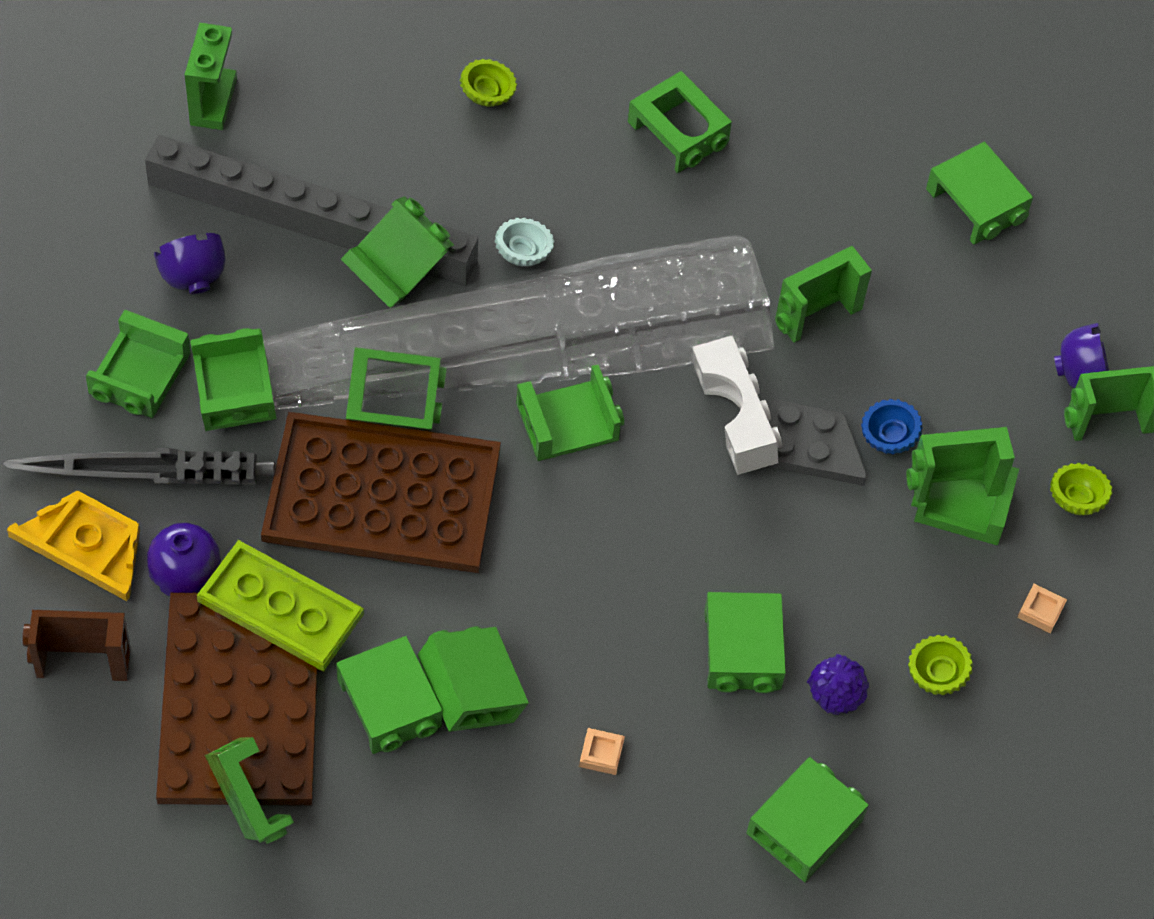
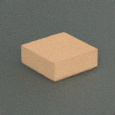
[1017,584,1067,634]
[579,728,625,775]

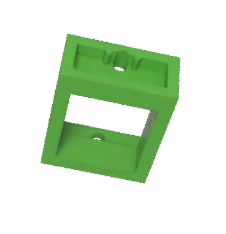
[346,347,447,431]

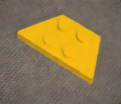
[7,490,140,601]

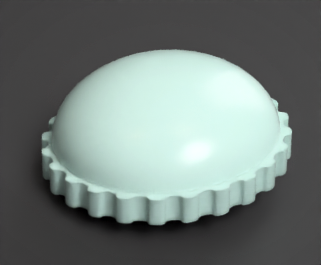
[494,218,554,267]

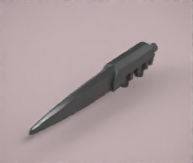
[2,448,276,485]

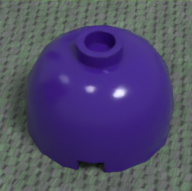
[153,233,226,295]
[1054,323,1109,388]
[147,523,221,596]

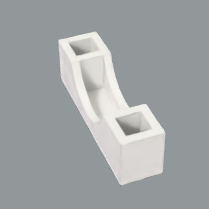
[692,336,782,475]

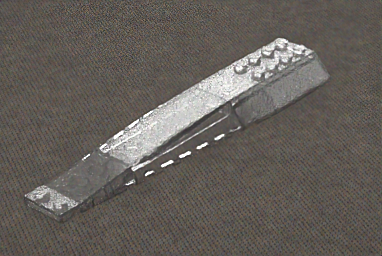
[263,234,774,410]

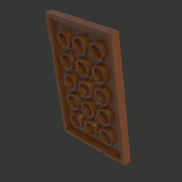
[261,411,501,573]
[156,592,317,806]

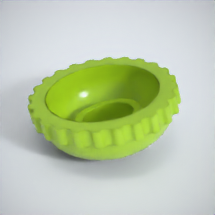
[459,59,517,107]
[1050,463,1112,515]
[908,635,973,695]

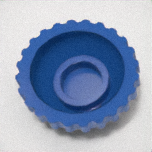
[861,399,923,454]

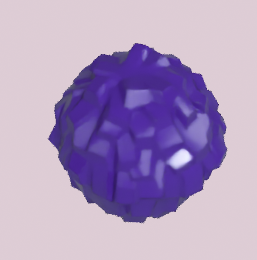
[807,654,869,715]

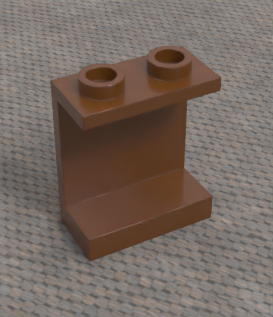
[23,609,131,681]

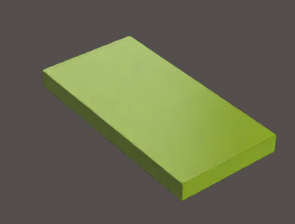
[197,540,364,672]

